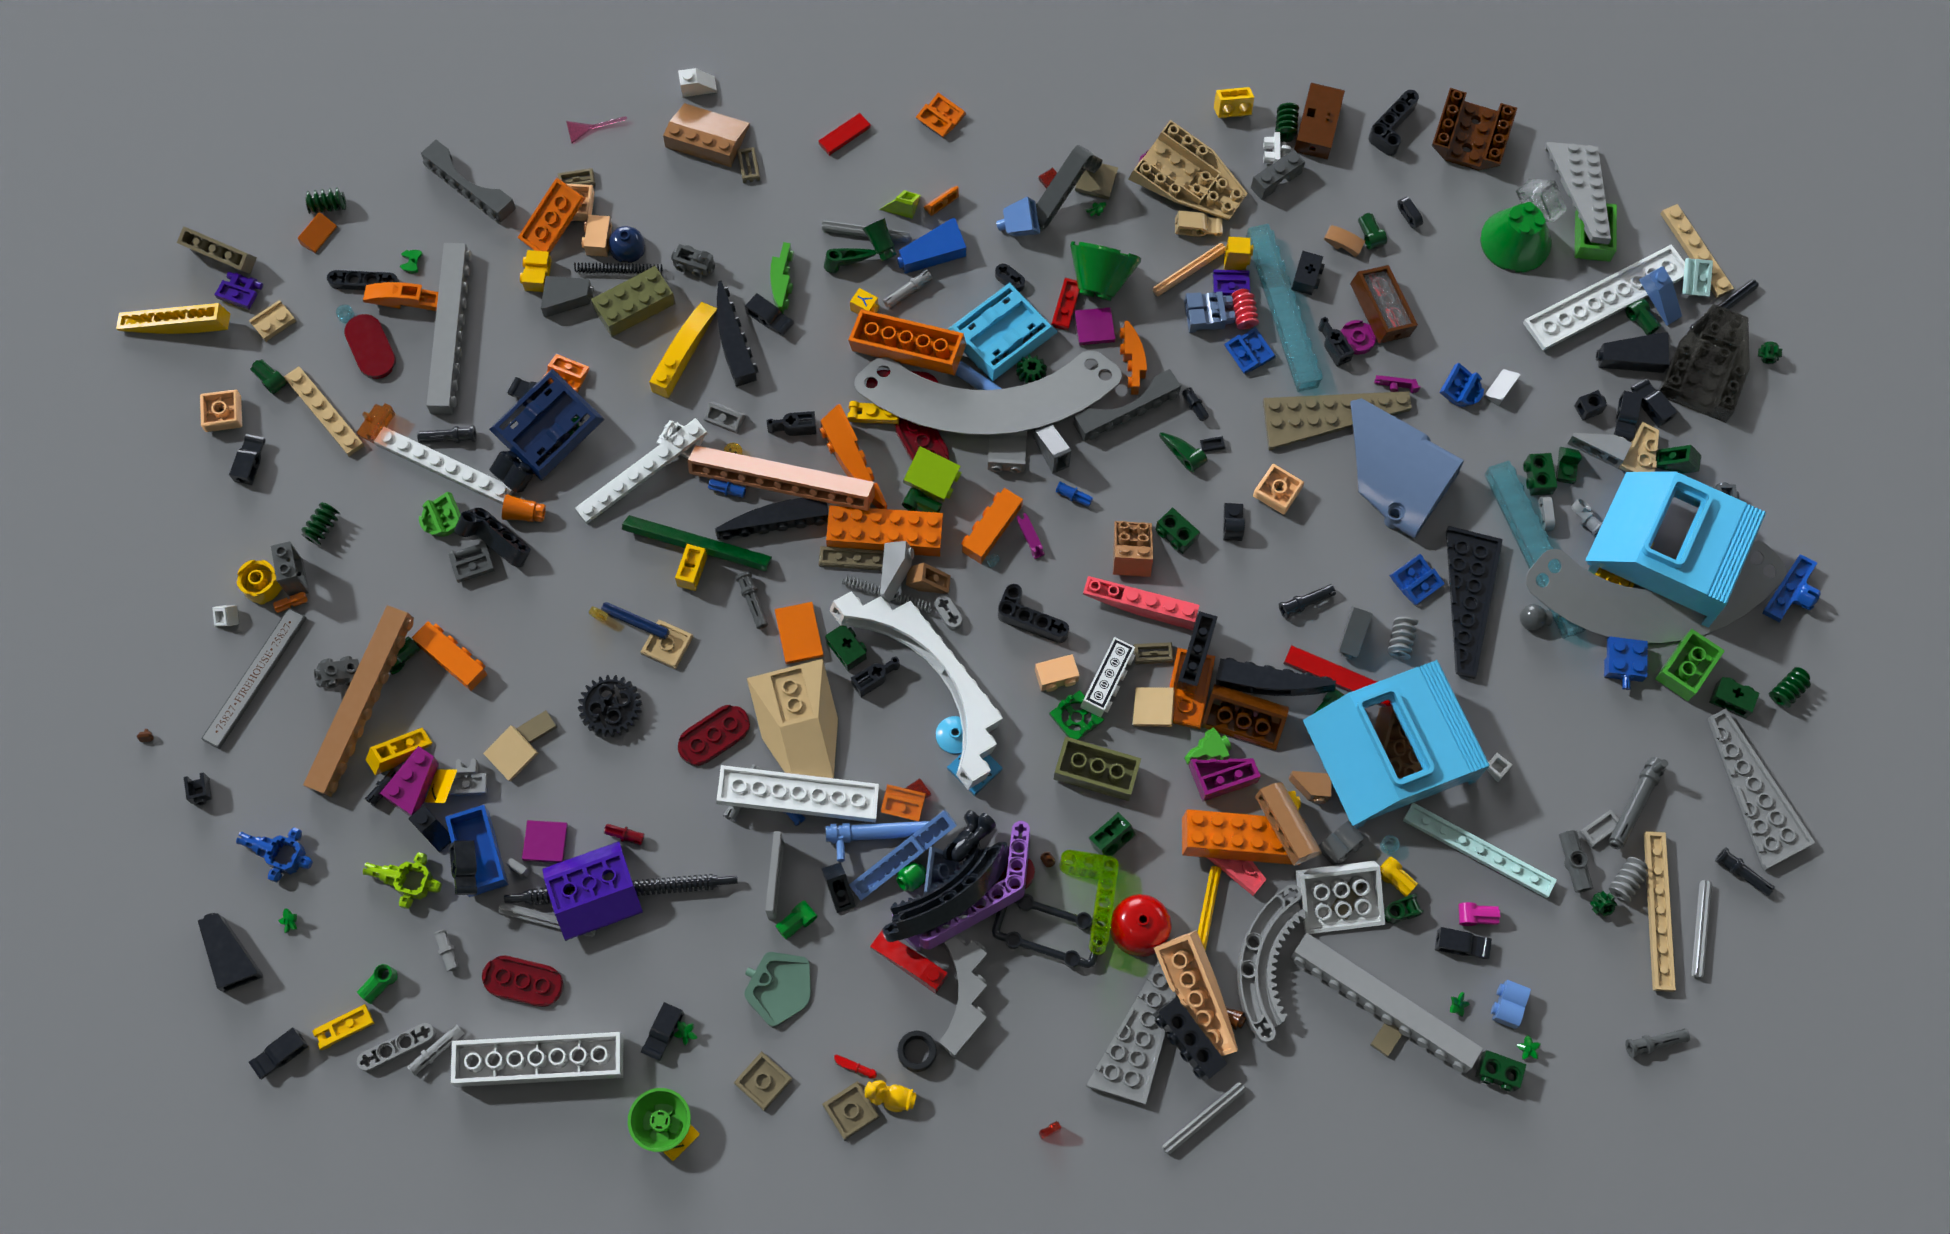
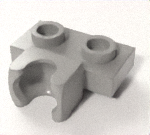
[448,758,488,796]

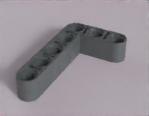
[1036,145,1103,229]

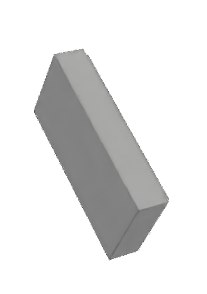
[1579,809,1619,848]

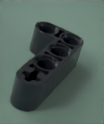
[1368,90,1419,156]
[454,507,531,567]
[998,584,1069,643]

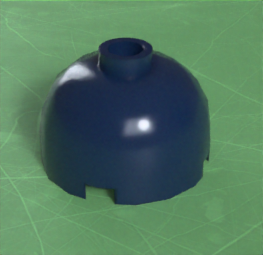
[609,226,645,263]

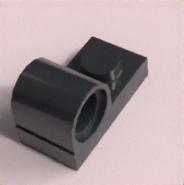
[1223,503,1245,541]

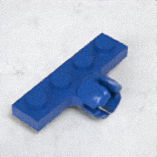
[1762,554,1821,623]

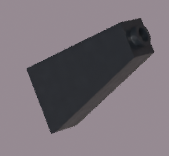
[1596,332,1670,373]
[198,913,263,993]

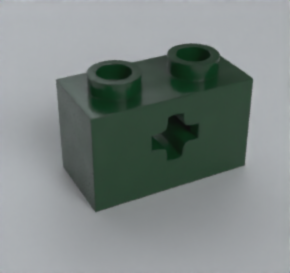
[825,625,867,671]
[1709,677,1760,719]

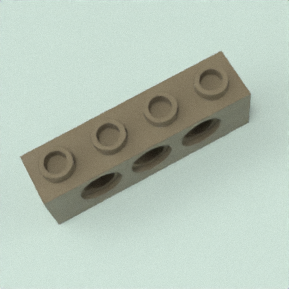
[177,226,257,274]

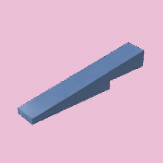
[849,809,957,900]

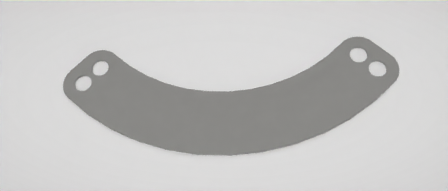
[854,351,1122,435]
[1526,541,1786,643]

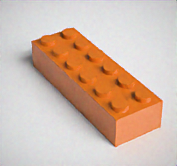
[848,309,966,376]
[826,505,943,557]
[1182,809,1304,865]

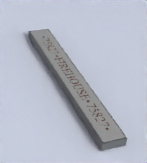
[201,608,307,749]

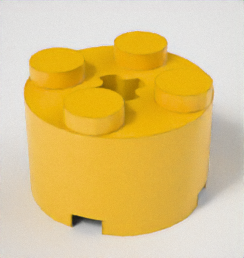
[236,560,282,605]

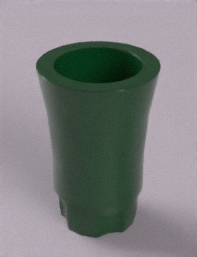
[863,218,897,262]

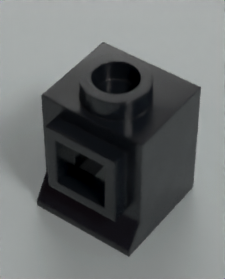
[183,772,212,806]

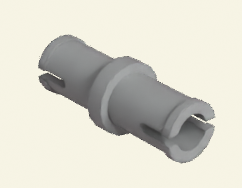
[434,929,460,972]

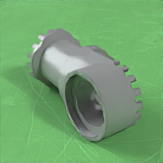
[1571,499,1603,536]

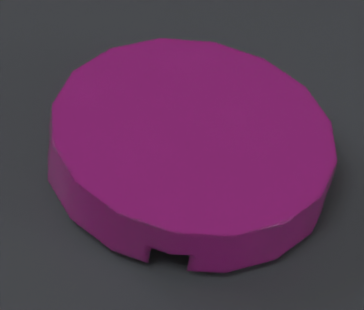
[1341,320,1376,355]

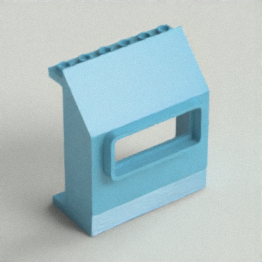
[1585,472,1766,628]
[1303,660,1490,829]

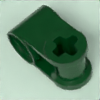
[1384,894,1424,924]

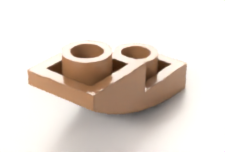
[1324,225,1365,257]

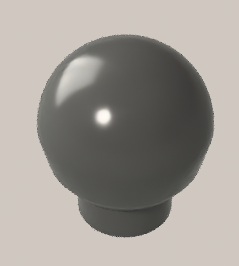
[1520,604,1553,630]

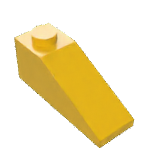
[366,727,432,775]

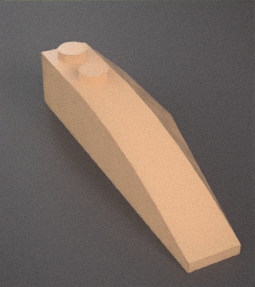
[1154,930,1238,1056]

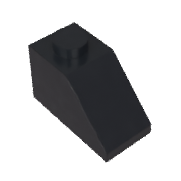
[408,805,451,853]
[822,862,856,913]

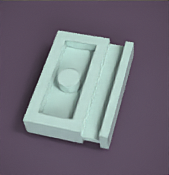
[1682,258,1713,297]

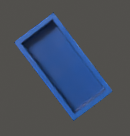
[445,805,509,897]

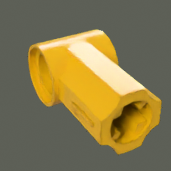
[1380,857,1418,897]

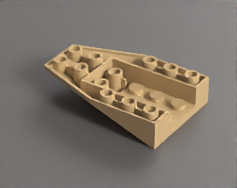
[1128,120,1248,220]
[747,659,838,779]

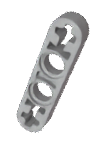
[356,1023,436,1072]

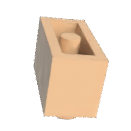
[581,215,612,257]
[1035,654,1079,692]

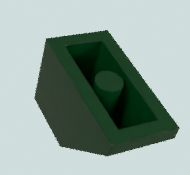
[1656,445,1701,474]

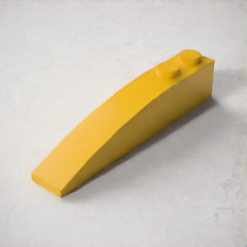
[649,302,717,398]
[116,303,230,334]

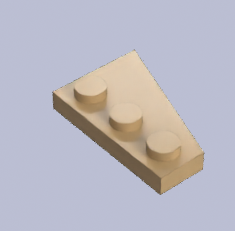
[1619,422,1659,472]

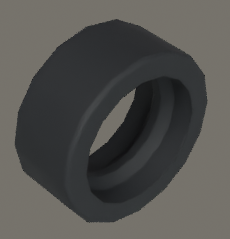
[897,1030,937,1072]

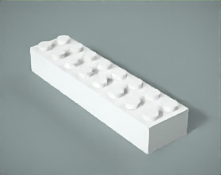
[451,1032,623,1087]

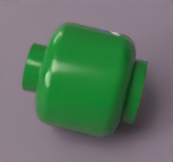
[896,862,926,892]

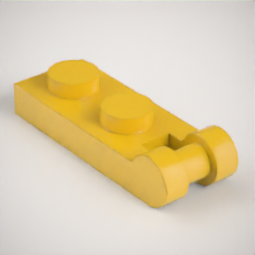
[847,401,899,424]
[312,1004,375,1050]

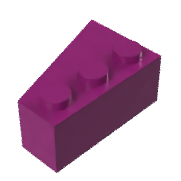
[380,746,439,817]
[1189,758,1261,801]

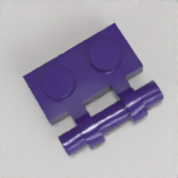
[214,272,263,310]

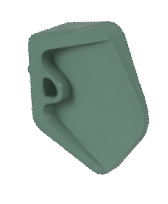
[744,952,811,1027]

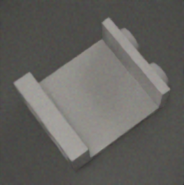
[988,431,1027,473]

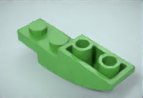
[770,242,794,314]

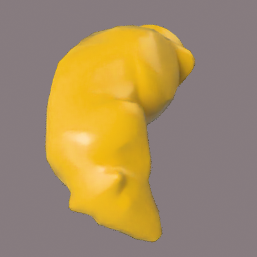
[865,1080,916,1112]

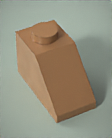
[906,563,951,594]
[1289,771,1331,804]

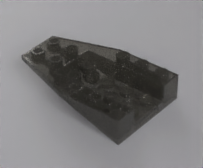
[1659,304,1750,423]

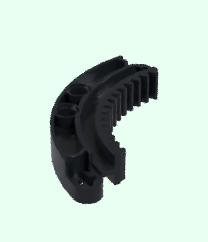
[882,842,1009,942]

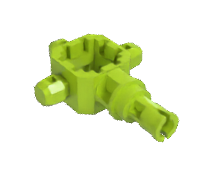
[363,852,442,909]

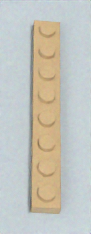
[1643,831,1676,992]

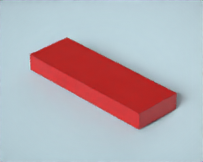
[818,113,871,156]
[1051,278,1080,331]

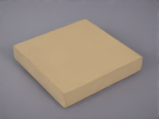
[641,619,693,670]
[1133,687,1175,727]
[483,725,538,781]

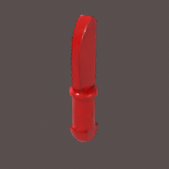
[834,1054,877,1079]

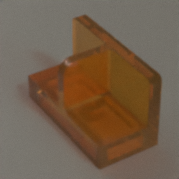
[357,403,395,444]

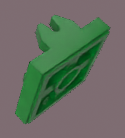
[1049,690,1104,740]

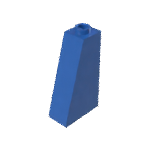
[897,218,966,274]

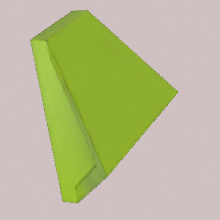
[879,190,921,219]

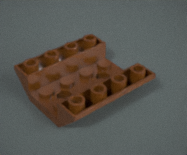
[1432,88,1517,171]

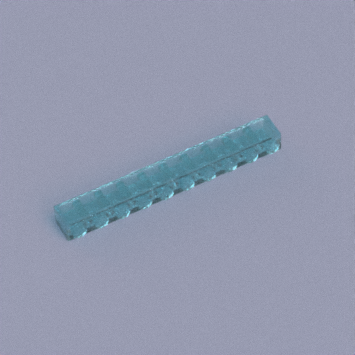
[1246,224,1323,392]
[1485,461,1586,639]

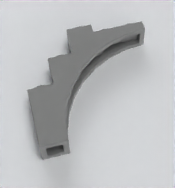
[936,925,987,1059]

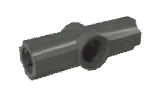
[1559,830,1593,893]

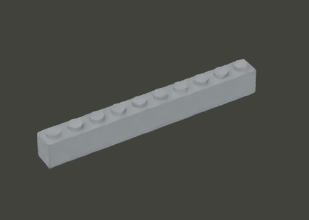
[426,243,471,414]
[1290,933,1483,1074]

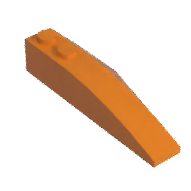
[819,404,887,509]

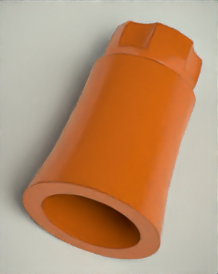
[502,494,546,522]

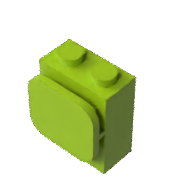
[903,446,962,503]

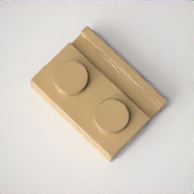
[249,300,296,342]

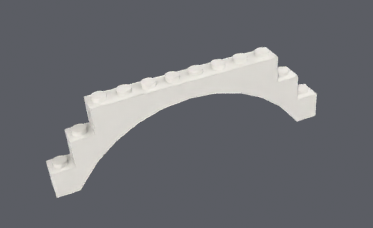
[829,591,1003,790]

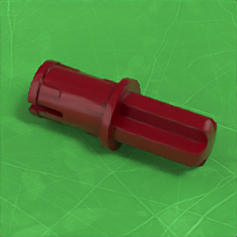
[604,824,645,846]

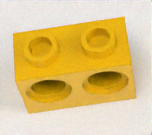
[1214,87,1254,118]
[675,544,707,591]

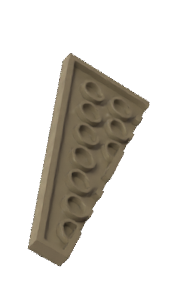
[1263,391,1412,450]

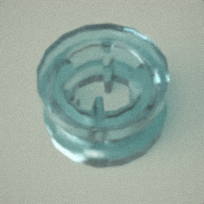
[336,304,355,323]
[1380,835,1400,855]

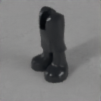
[943,810,996,863]

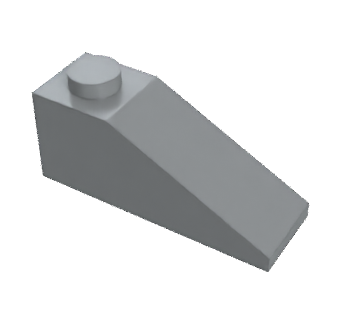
[1567,433,1632,468]
[880,541,914,603]

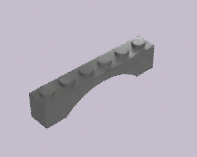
[421,140,516,222]
[1073,369,1181,441]

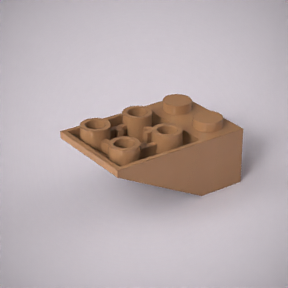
[1113,521,1153,577]

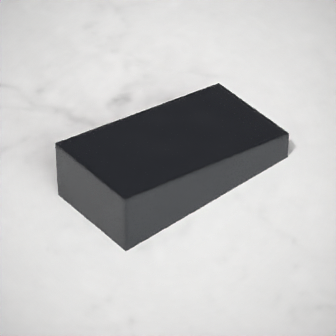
[1200,436,1225,452]

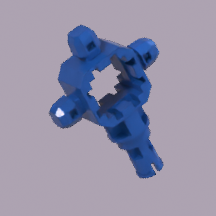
[236,827,313,883]

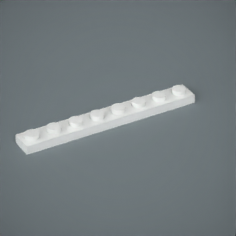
[575,418,708,524]
[374,427,514,504]

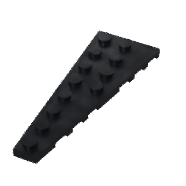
[1446,526,1503,679]

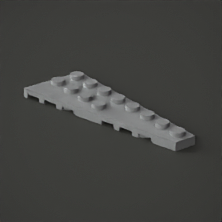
[1545,142,1611,244]
[1707,709,1815,871]
[1086,960,1176,1105]

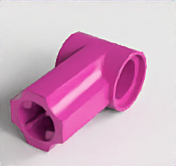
[1458,902,1500,926]

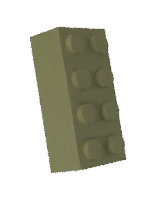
[591,266,675,337]
[1053,736,1141,801]

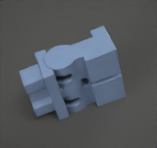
[1184,291,1236,333]

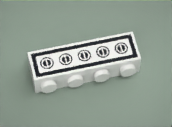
[1080,637,1135,717]

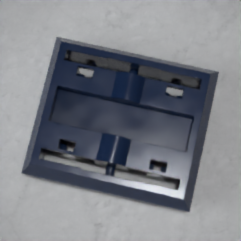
[489,368,605,481]

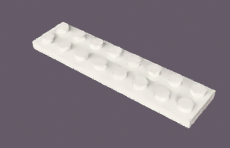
[716,765,879,823]

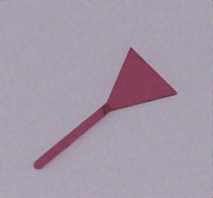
[566,116,627,143]

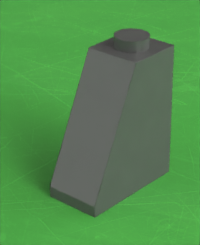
[541,276,594,317]
[1033,424,1071,474]
[1338,606,1372,659]

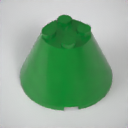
[1480,202,1552,273]
[1070,241,1142,301]

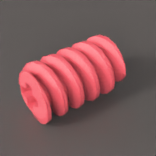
[1231,289,1259,330]

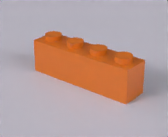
[961,488,1023,564]
[411,621,487,691]

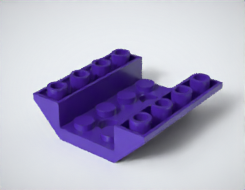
[542,841,643,941]

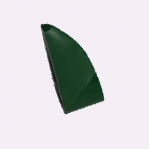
[824,248,876,273]
[1159,432,1208,472]

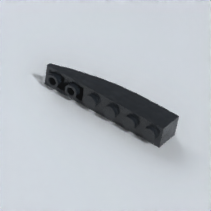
[717,280,759,387]
[715,498,828,540]
[1216,658,1336,696]

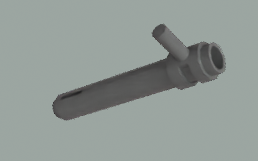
[1609,757,1668,850]

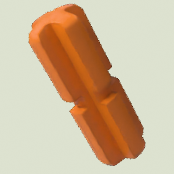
[273,592,308,613]

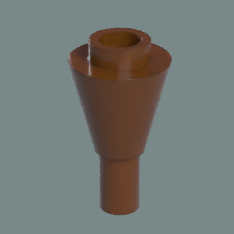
[1226,1008,1246,1030]

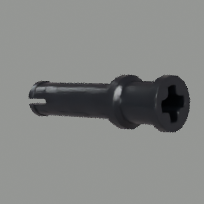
[417,425,477,443]
[1279,584,1336,618]
[1715,847,1775,896]

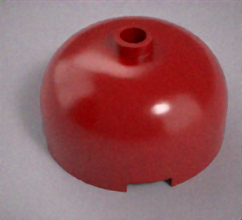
[1110,894,1171,957]

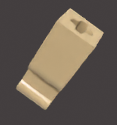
[1175,210,1223,237]

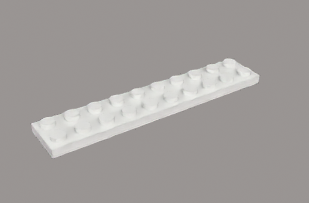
[1523,244,1685,351]

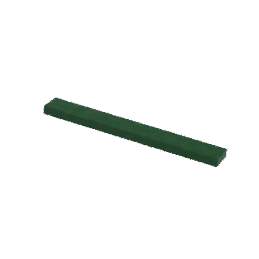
[622,515,772,571]

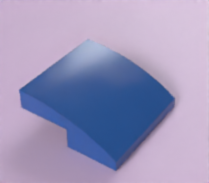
[1224,327,1276,374]
[1389,554,1445,605]

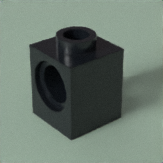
[1574,390,1607,421]

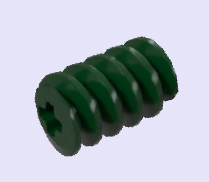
[1275,103,1299,142]
[306,187,346,214]
[301,502,340,546]
[1769,667,1811,708]

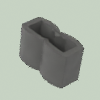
[1319,820,1364,866]

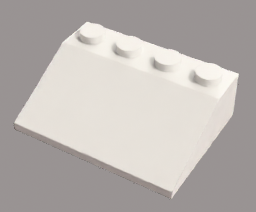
[1296,861,1385,934]

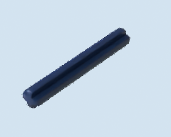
[601,602,670,639]

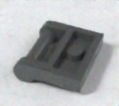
[448,541,495,583]

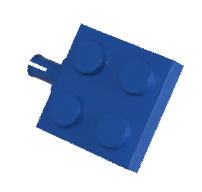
[1604,636,1648,690]

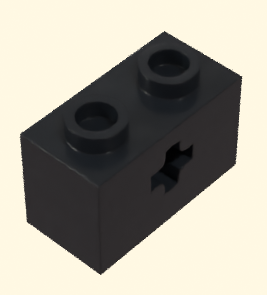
[1291,251,1325,295]

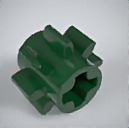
[1758,341,1783,364]
[1590,891,1617,917]

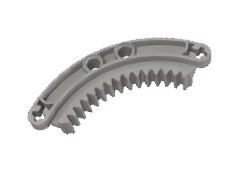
[1237,884,1306,1043]

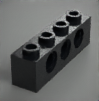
[1176,611,1218,694]
[1153,997,1227,1081]

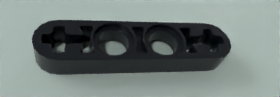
[327,270,399,290]

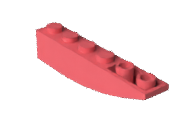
[1083,576,1199,630]

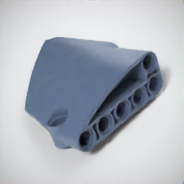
[1350,398,1464,538]

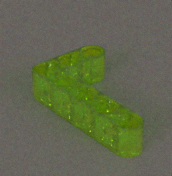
[1059,850,1119,955]

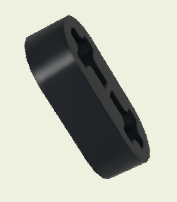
[1397,197,1423,228]
[995,263,1025,292]

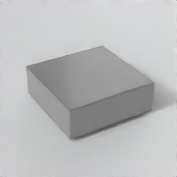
[507,858,530,878]

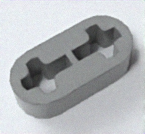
[1539,496,1555,531]
[935,596,962,630]

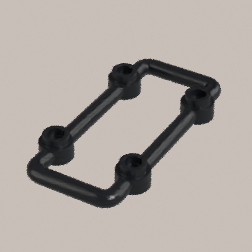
[992,894,1105,968]

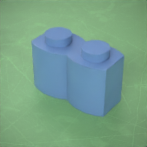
[1491,980,1531,1029]

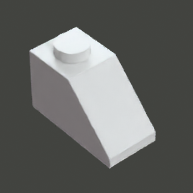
[678,68,717,97]

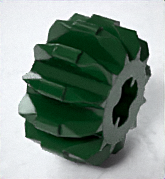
[1016,354,1047,384]

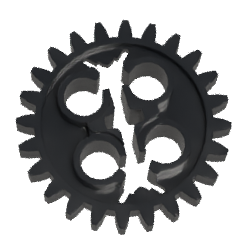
[578,675,642,737]

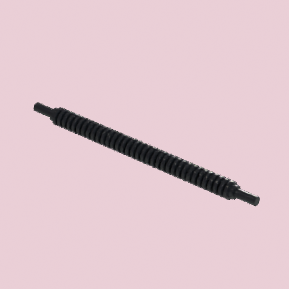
[504,874,738,905]

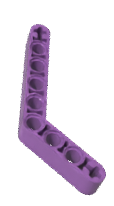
[918,821,1030,949]

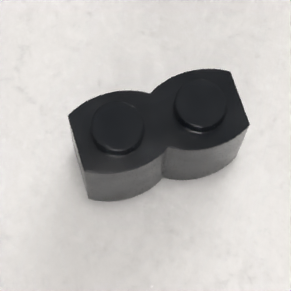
[489,451,534,493]

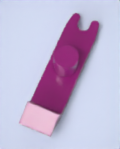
[1374,375,1420,394]
[1017,513,1045,559]

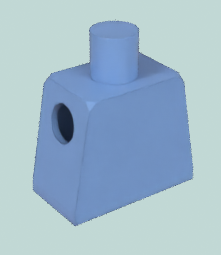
[996,197,1040,237]

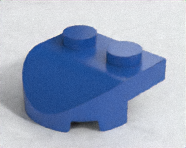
[1439,363,1484,407]

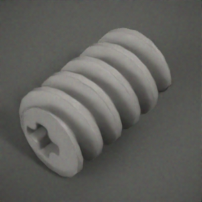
[1387,617,1419,660]
[1609,857,1648,902]

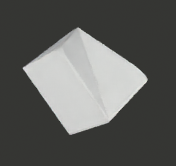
[212,605,239,626]
[1487,753,1512,782]

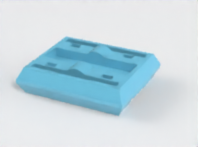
[948,282,1058,382]

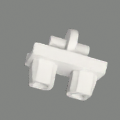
[1263,132,1292,164]

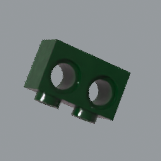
[1523,453,1557,496]
[1155,507,1200,554]
[1089,812,1136,861]
[1475,1050,1527,1092]

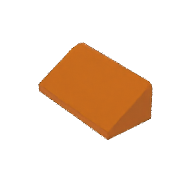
[924,186,959,216]
[298,212,337,253]

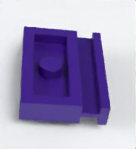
[1213,270,1250,296]

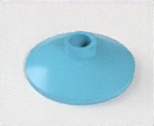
[936,716,963,754]

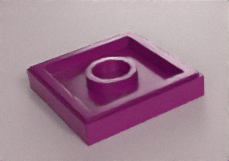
[1074,307,1115,345]
[522,820,568,863]

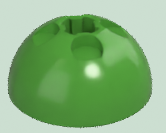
[628,1088,691,1152]

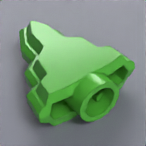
[1184,727,1232,765]

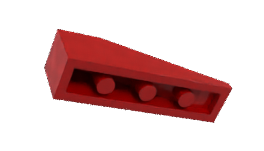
[870,931,948,994]

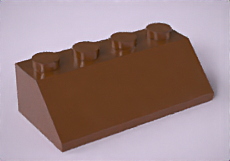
[1201,684,1289,750]

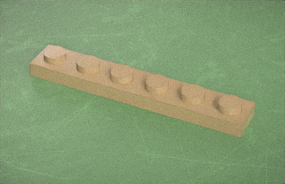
[1660,204,1734,299]
[284,366,364,457]

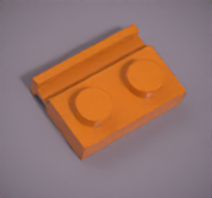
[881,784,926,821]

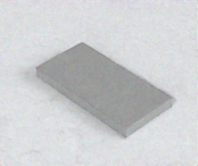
[765,831,784,920]

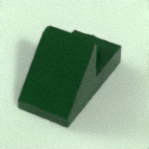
[1556,447,1582,484]

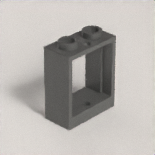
[271,541,309,597]

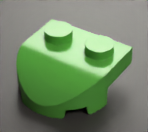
[419,492,461,537]

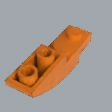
[363,282,439,311]
[1120,321,1147,395]

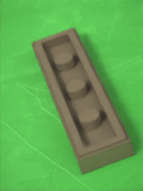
[819,546,884,571]

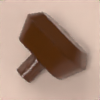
[137,729,154,742]
[1040,852,1056,867]

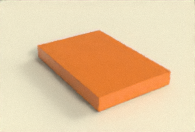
[774,602,824,664]

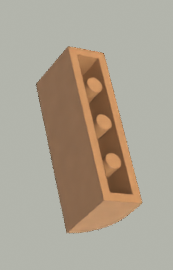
[1255,782,1322,866]

